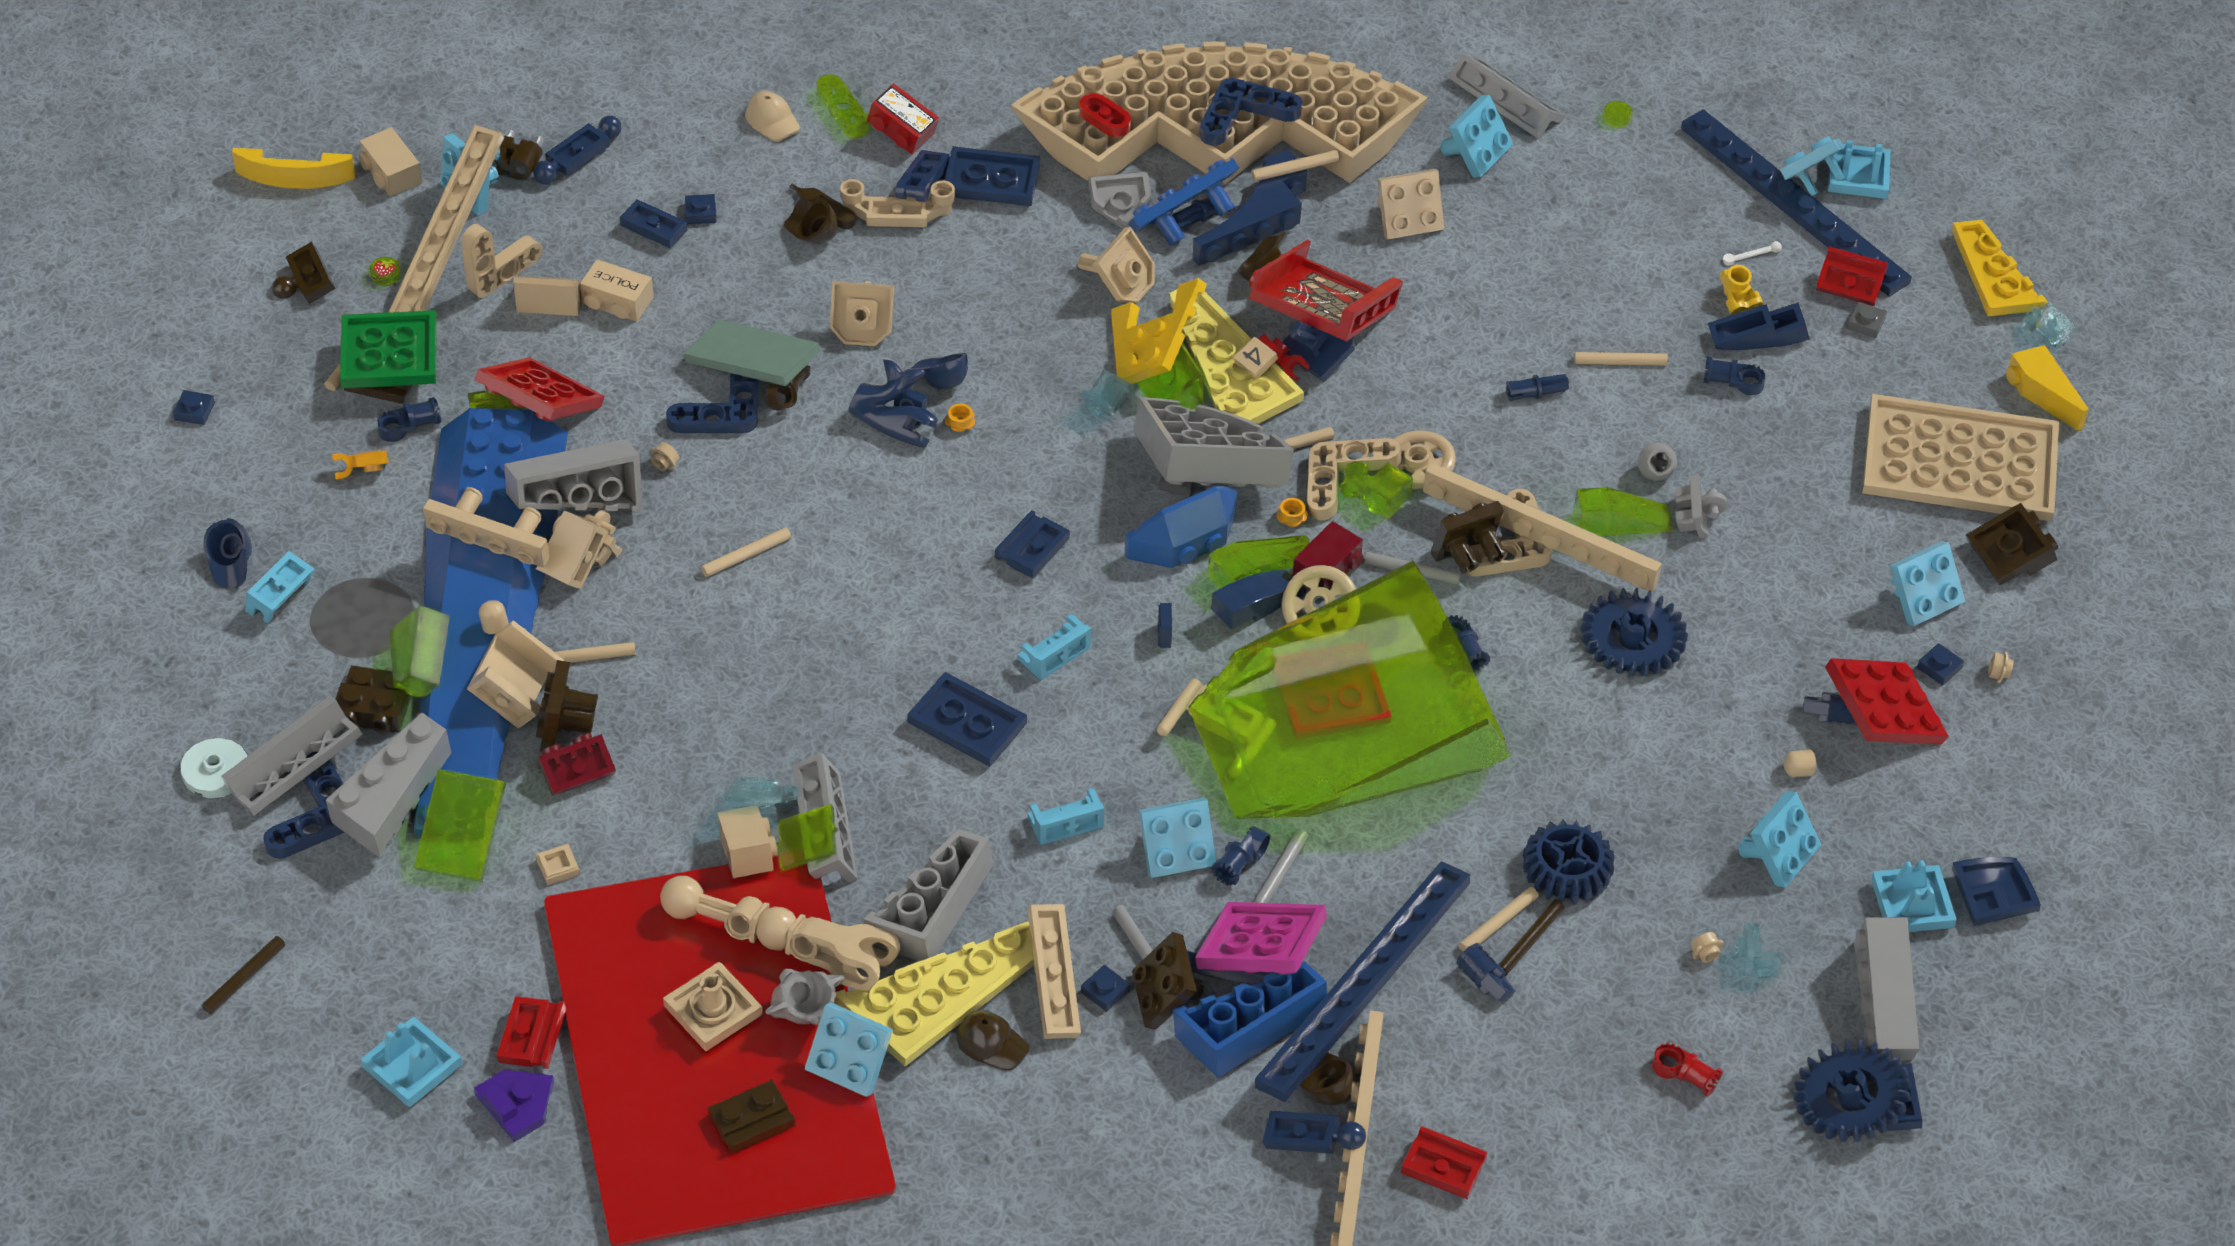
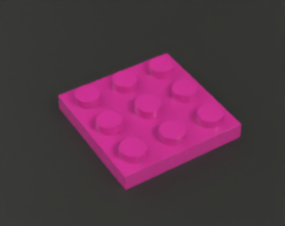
[1195,902,1327,974]

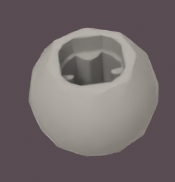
[1638,442,1677,482]

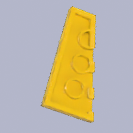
[1951,219,2048,317]

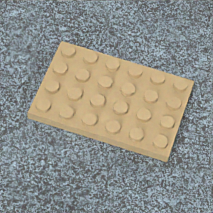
[1862,394,2059,522]

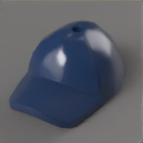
[906,353,968,389]
[204,518,252,588]

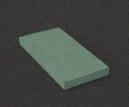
[683,320,820,386]

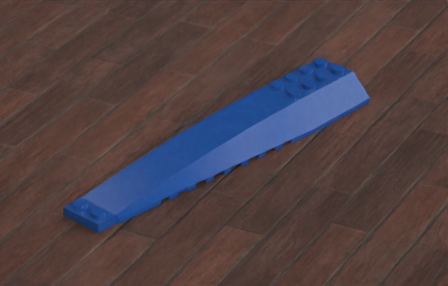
[414,408,568,838]

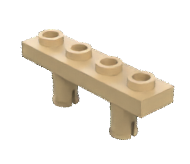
[423,487,549,568]

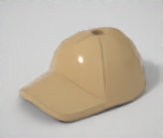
[745,90,800,142]

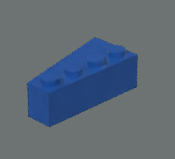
[1173,961,1327,1078]

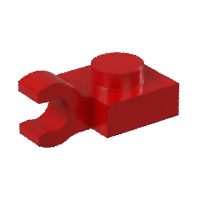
[1259,333,1309,381]

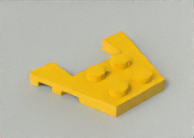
[1111,278,1207,385]

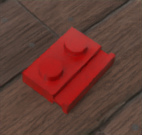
[1816,247,1888,307]
[497,996,566,1069]
[1401,1126,1488,1199]

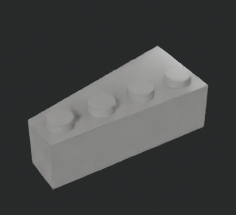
[504,439,643,512]
[326,713,452,858]
[864,829,993,961]
[1854,917,1919,1060]

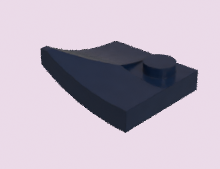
[1952,857,2041,926]

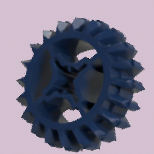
[1522,819,1615,905]

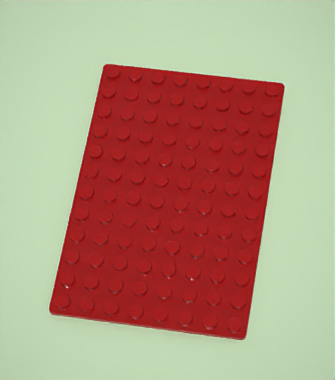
[544,851,896,1246]

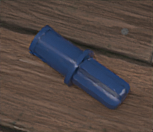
[1172,197,1217,230]
[1506,374,1569,401]

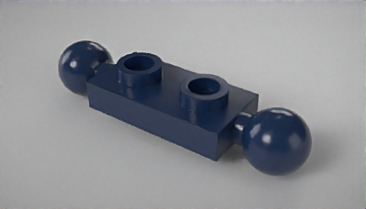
[533,115,622,185]

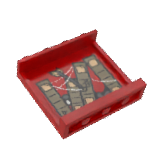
[1249,240,1403,341]

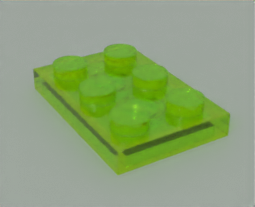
[414,769,506,882]

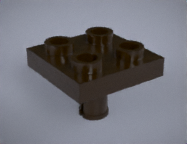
[1132,932,1204,1030]

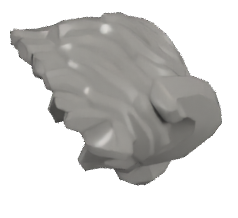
[766,969,844,1025]

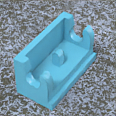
[245,551,315,623]
[1017,614,1091,681]
[1028,788,1104,845]

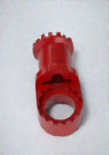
[1651,1042,1724,1097]

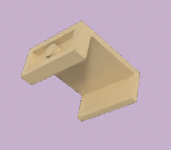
[467,620,564,729]

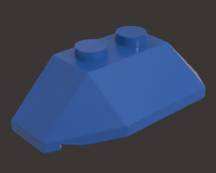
[1125,486,1238,568]

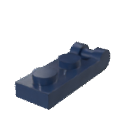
[895,150,950,203]

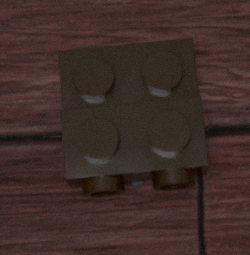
[1966,503,2059,586]
[335,665,417,733]

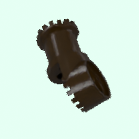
[765,364,811,411]

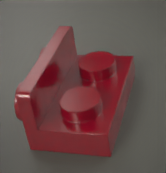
[536,733,616,796]

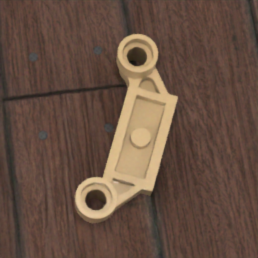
[840,179,955,227]

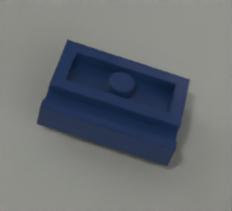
[995,510,1070,578]

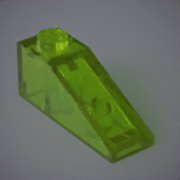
[1573,487,1672,536]
[1207,535,1309,589]

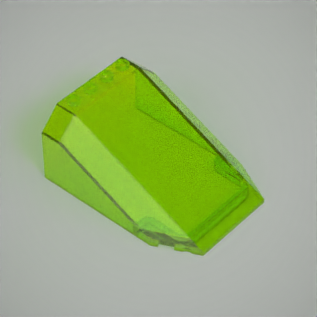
[1188,561,1511,819]

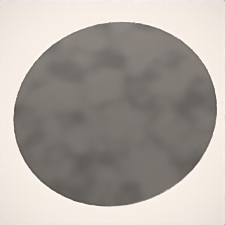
[310,578,415,658]

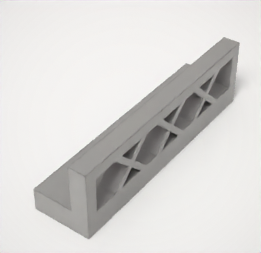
[1449,53,1565,138]
[221,695,363,816]
[792,752,858,882]

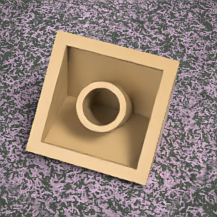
[513,276,582,316]

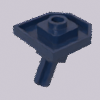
[1282,321,1355,382]

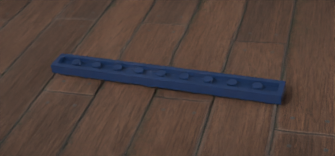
[1681,109,1912,297]
[1255,861,1470,1102]

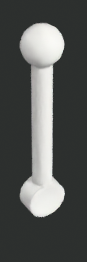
[1723,241,1782,266]

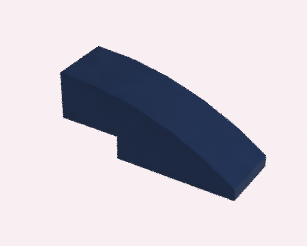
[1708,302,1810,350]
[1211,570,1307,630]

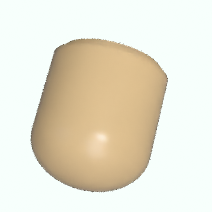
[479,600,509,634]
[1783,749,1816,777]

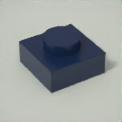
[685,194,717,224]
[173,390,215,425]
[1917,643,1964,686]
[1081,964,1130,1012]

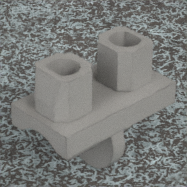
[1674,474,1727,538]

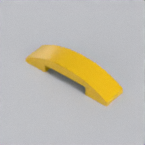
[232,148,356,189]

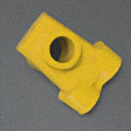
[1719,265,1764,315]

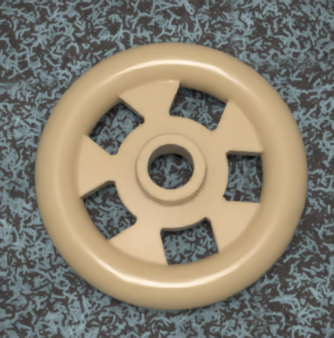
[1382,430,1456,490]
[1282,565,1359,642]

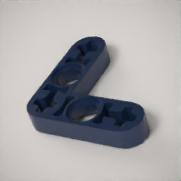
[1200,78,1302,146]
[666,373,759,433]
[263,752,345,859]

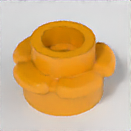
[945,403,976,432]
[1276,498,1308,527]

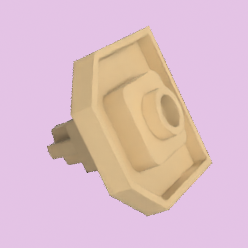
[1078,227,1155,303]
[830,281,895,346]

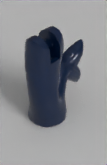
[848,359,938,448]

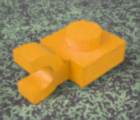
[332,449,389,480]

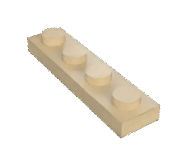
[1028,904,1081,1039]

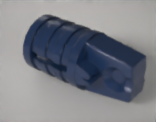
[1803,692,1857,725]
[1456,943,1516,1001]

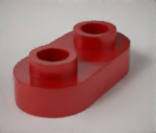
[1079,93,1131,137]

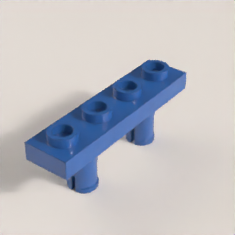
[1128,158,1239,246]

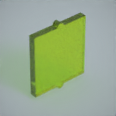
[776,804,838,871]

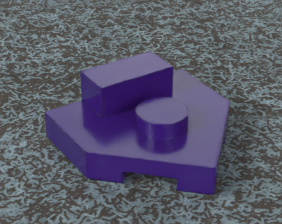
[474,1070,554,1142]

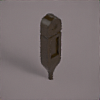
[790,184,856,229]

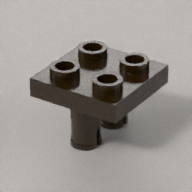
[1430,501,1508,574]
[535,660,598,752]

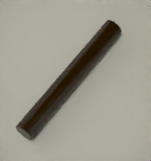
[1499,899,1565,976]
[201,936,285,1014]

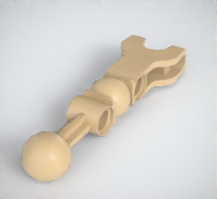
[660,876,900,991]

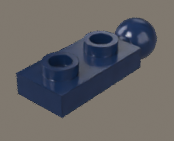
[1262,1111,1366,1154]

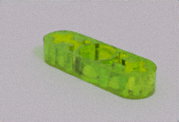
[817,74,869,139]

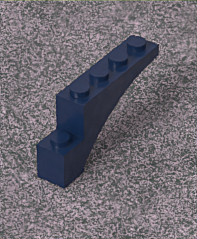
[1192,149,1307,266]

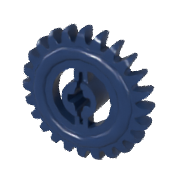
[1580,588,1688,676]
[1793,1039,1911,1142]

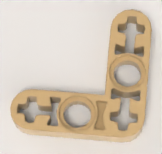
[461,224,543,298]
[1307,438,1402,521]
[1467,489,1553,576]

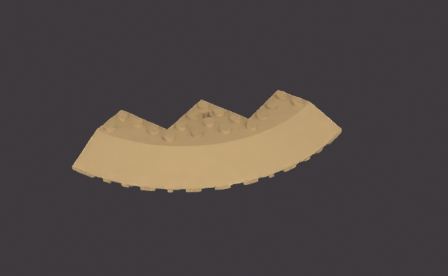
[1011,42,1428,185]

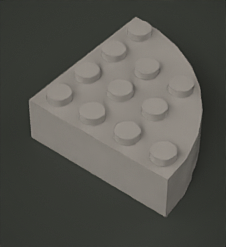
[1134,397,1294,488]

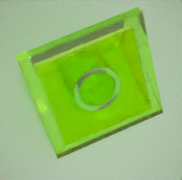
[1137,343,1205,409]

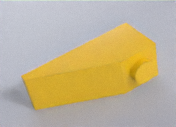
[2006,345,2089,431]

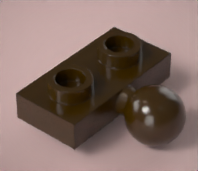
[272,241,336,304]

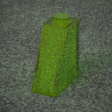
[389,605,450,697]

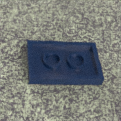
[944,146,1040,206]
[907,672,1027,767]

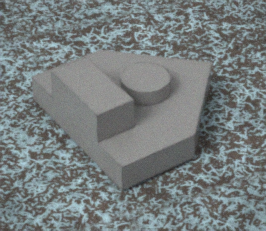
[1088,172,1152,229]

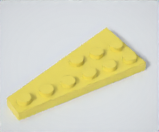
[1169,289,1304,424]
[834,921,1034,1066]

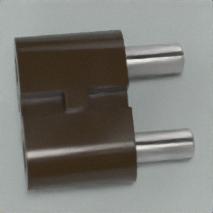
[492,129,543,180]

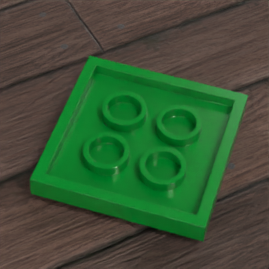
[340,310,437,388]

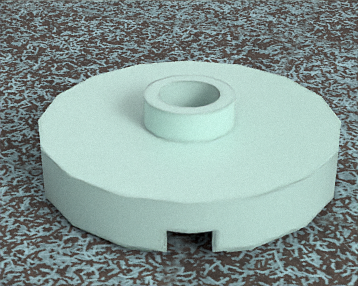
[180,738,247,798]

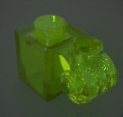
[1340,461,1413,520]

